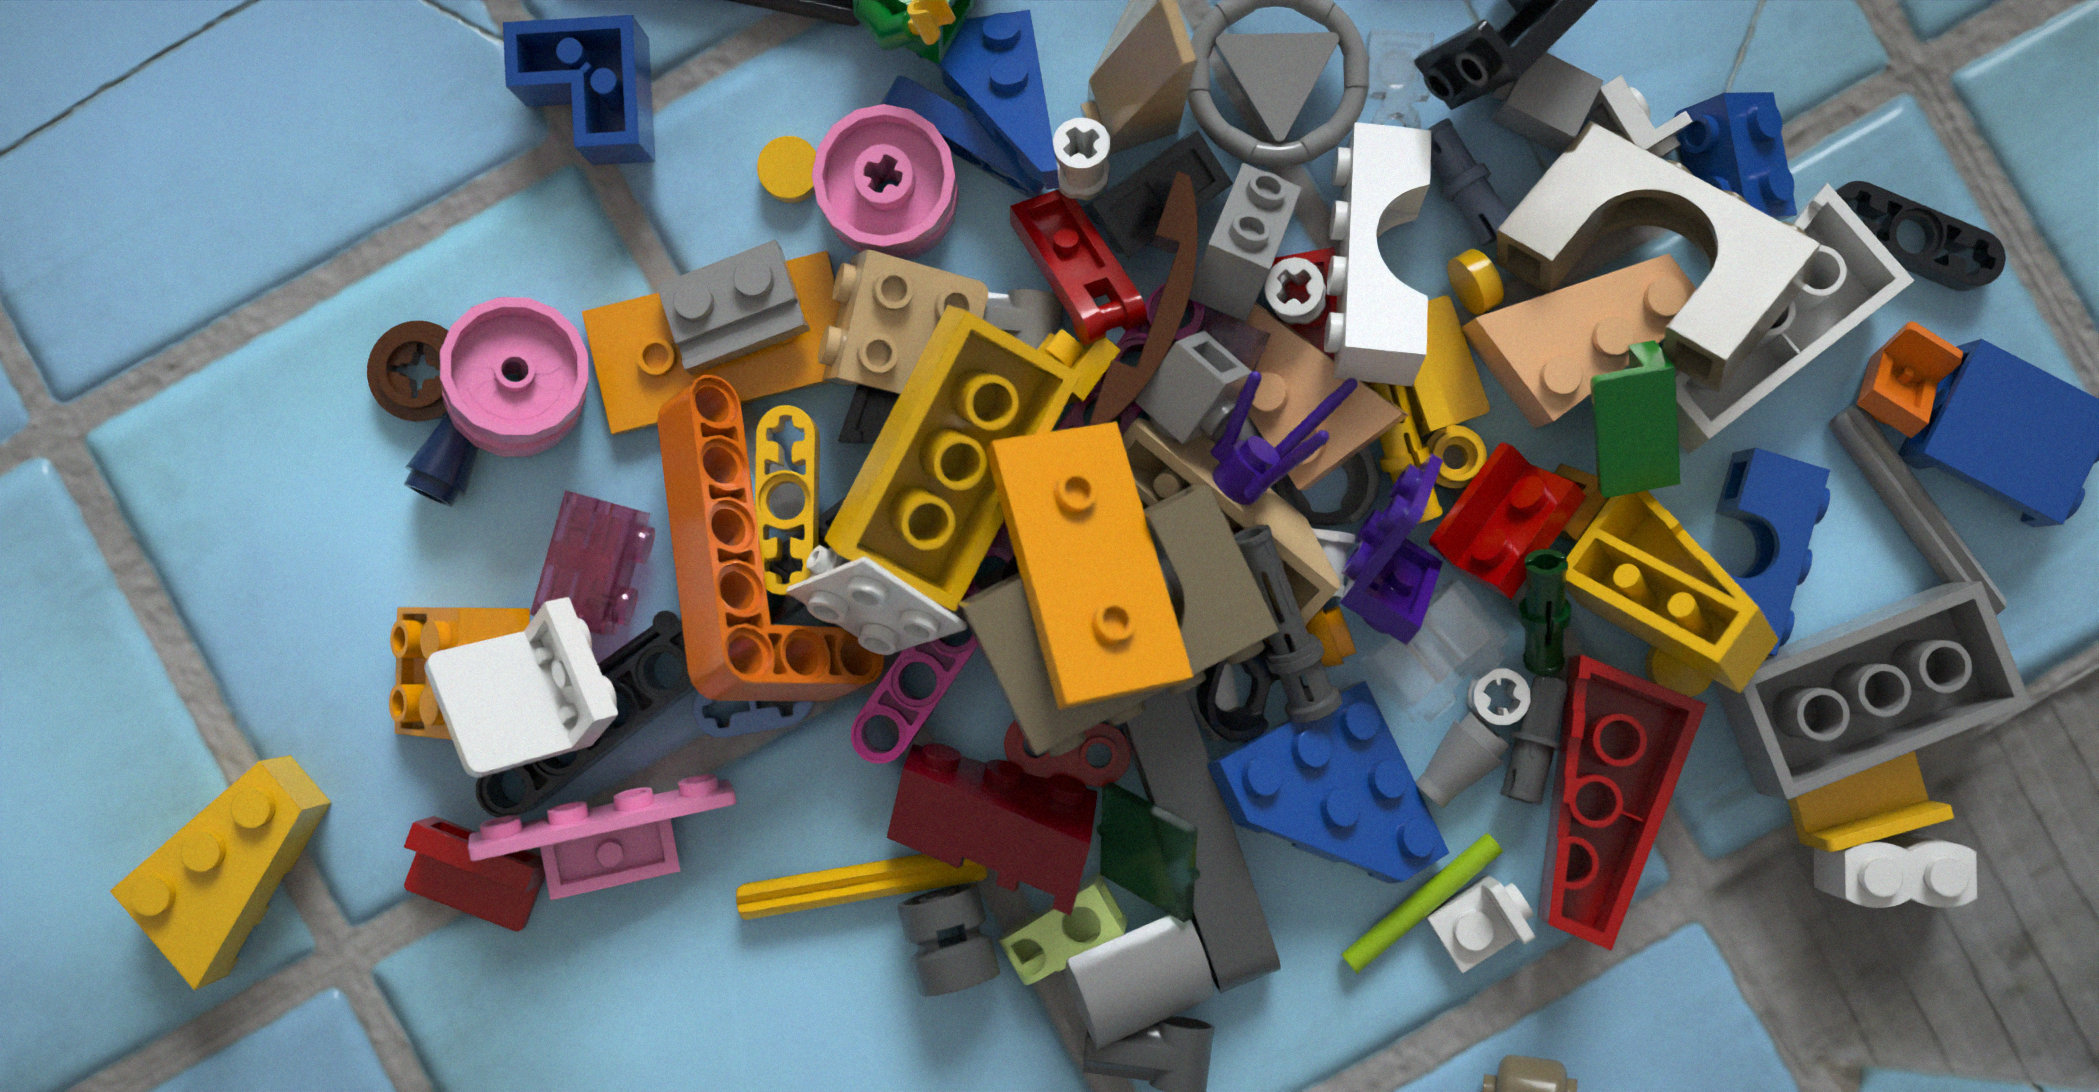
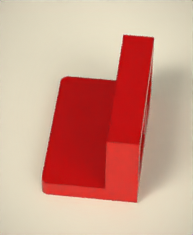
[404,816,545,932]

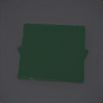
[1096,782,1200,923]

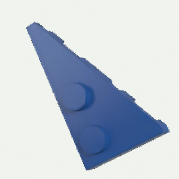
[917,10,1060,190]

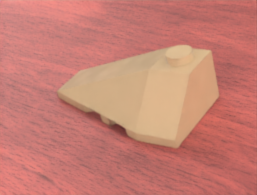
[1080,0,1197,155]

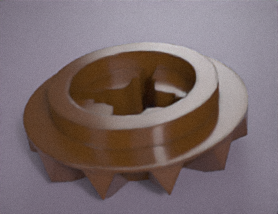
[367,321,449,423]

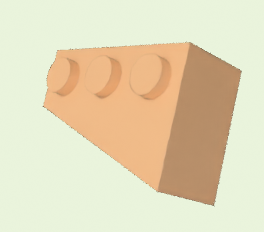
[1461,253,1697,429]

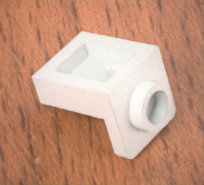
[1587,75,1693,158]
[1425,875,1536,973]

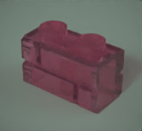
[530,490,655,635]

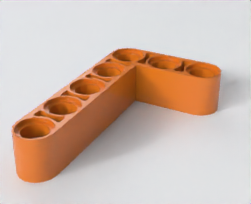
[657,375,884,701]

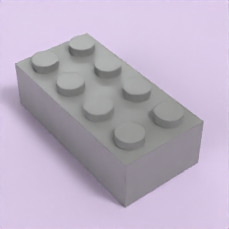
[1713,581,2031,800]

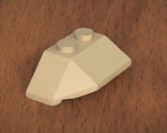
[1121,418,1341,625]

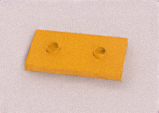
[582,251,841,436]
[986,422,1193,710]

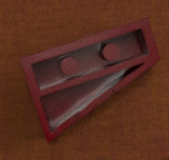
[886,743,1098,916]

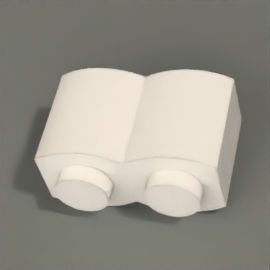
[1814,833,1977,908]

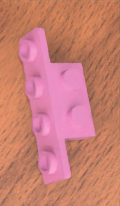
[468,774,737,900]

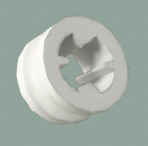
[1467,668,1531,725]

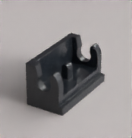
[1083,130,1233,258]

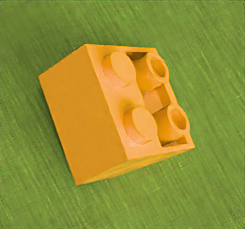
[389,607,530,740]

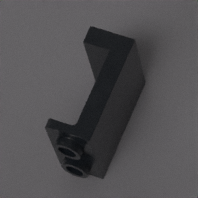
[1414,0,1598,110]

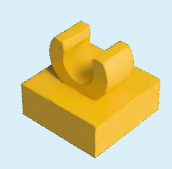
[1037,329,1121,405]

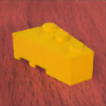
[1566,490,1779,694]
[110,755,332,991]

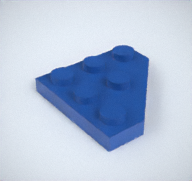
[1207,680,1450,884]

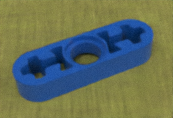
[881,75,1045,198]

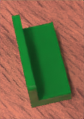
[1590,340,1681,498]

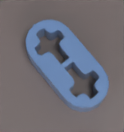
[693,692,816,738]

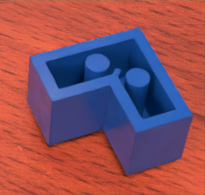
[503,15,655,166]

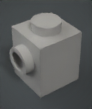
[1491,52,1604,154]
[1134,331,1252,444]

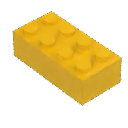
[824,305,1081,612]

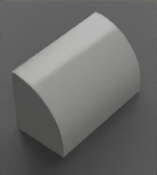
[1064,908,1214,1050]

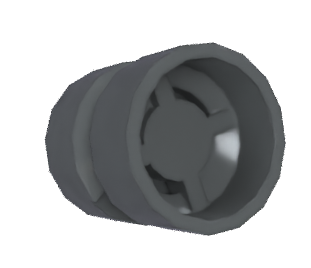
[897,883,1000,996]

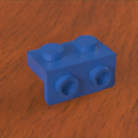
[1674,92,1797,221]

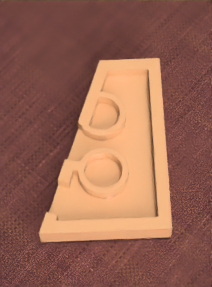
[1198,301,1409,490]

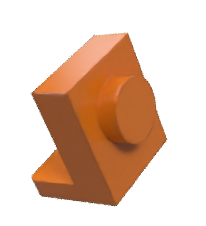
[1856,321,1963,438]

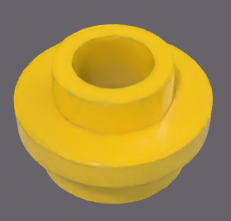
[1425,425,1487,489]

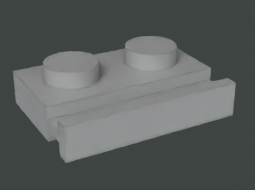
[656,240,810,375]

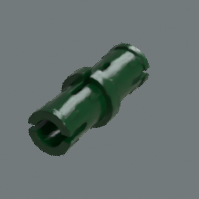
[1519,549,1572,676]

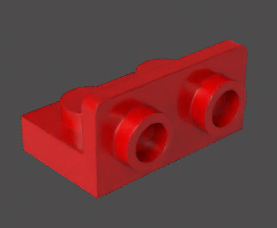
[1429,442,1587,600]

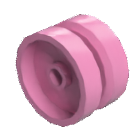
[812,104,960,260]
[440,297,588,457]

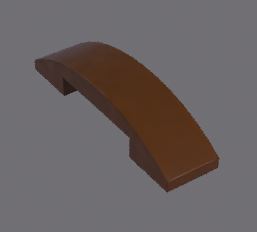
[1089,171,1198,426]

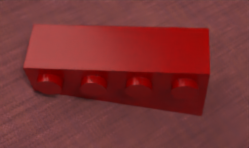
[1537,654,1707,951]

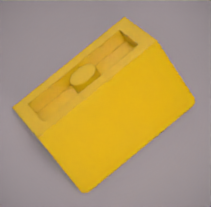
[1406,295,1490,437]
[1787,750,1954,852]

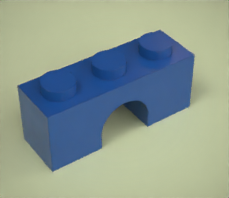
[1715,447,1830,656]

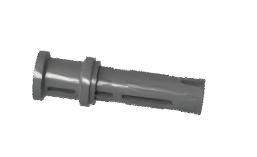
[1234,525,1343,723]

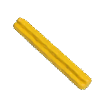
[736,854,988,920]

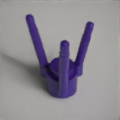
[1210,371,1358,505]

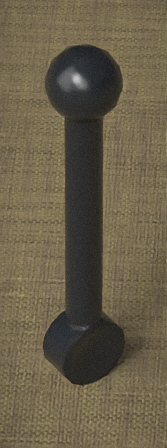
[597,611,679,676]

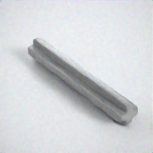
[1829,405,2007,615]

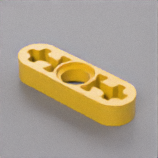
[755,405,820,597]

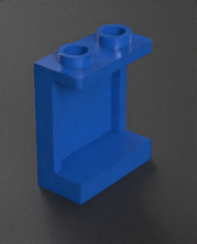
[1898,339,2099,527]

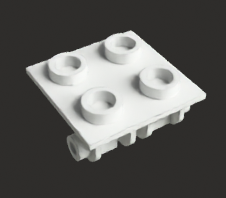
[786,545,968,655]

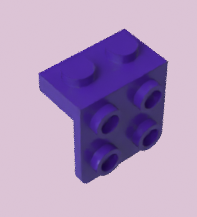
[1340,453,1443,646]

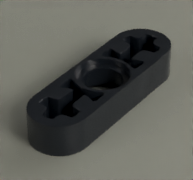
[1835,181,2006,291]

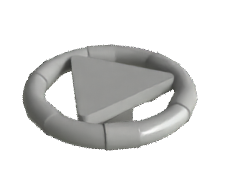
[1187,0,1369,167]

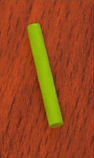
[1341,832,1504,974]

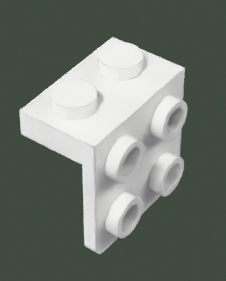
[425,597,618,777]

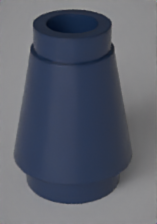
[404,414,478,507]

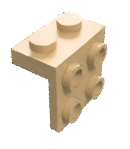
[818,249,988,395]

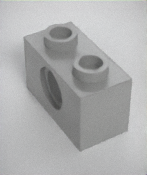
[1189,163,1302,323]

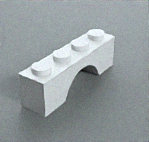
[1324,122,1431,386]

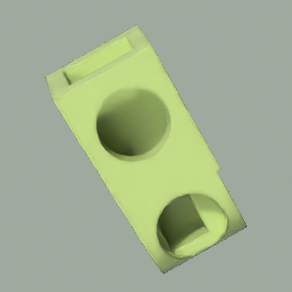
[998,871,1128,986]

